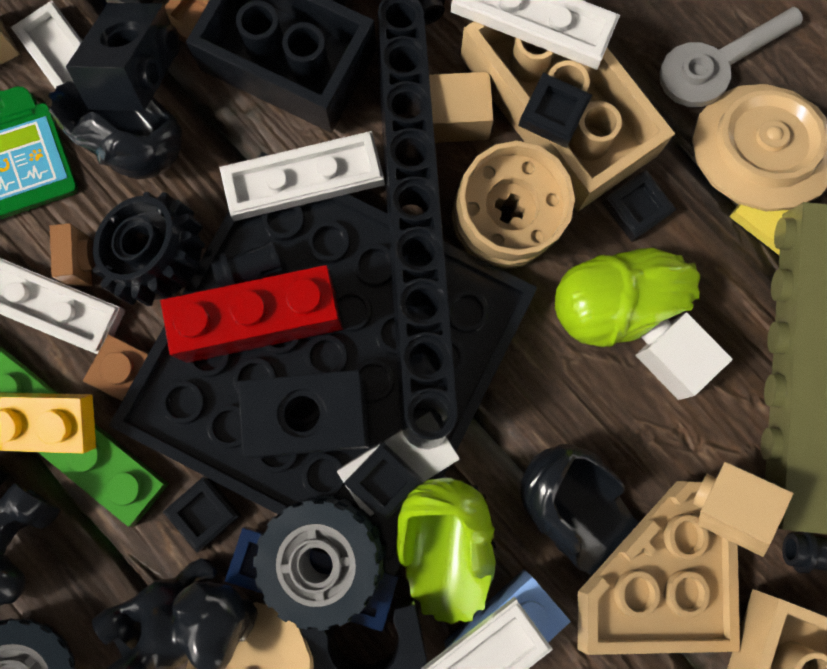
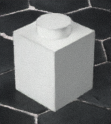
[635,312,733,400]

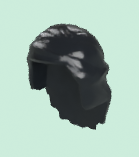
[48,81,183,179]
[521,444,639,575]

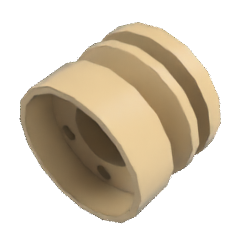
[451,141,575,270]

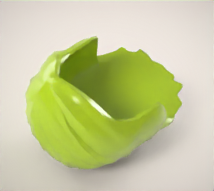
[555,248,700,347]
[396,478,496,624]

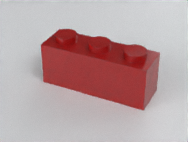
[160,265,343,363]

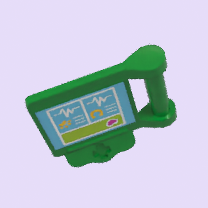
[0,86,78,220]

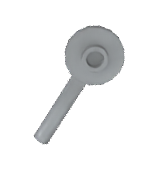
[660,7,803,107]

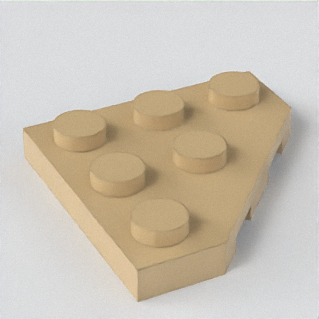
[578,481,740,655]

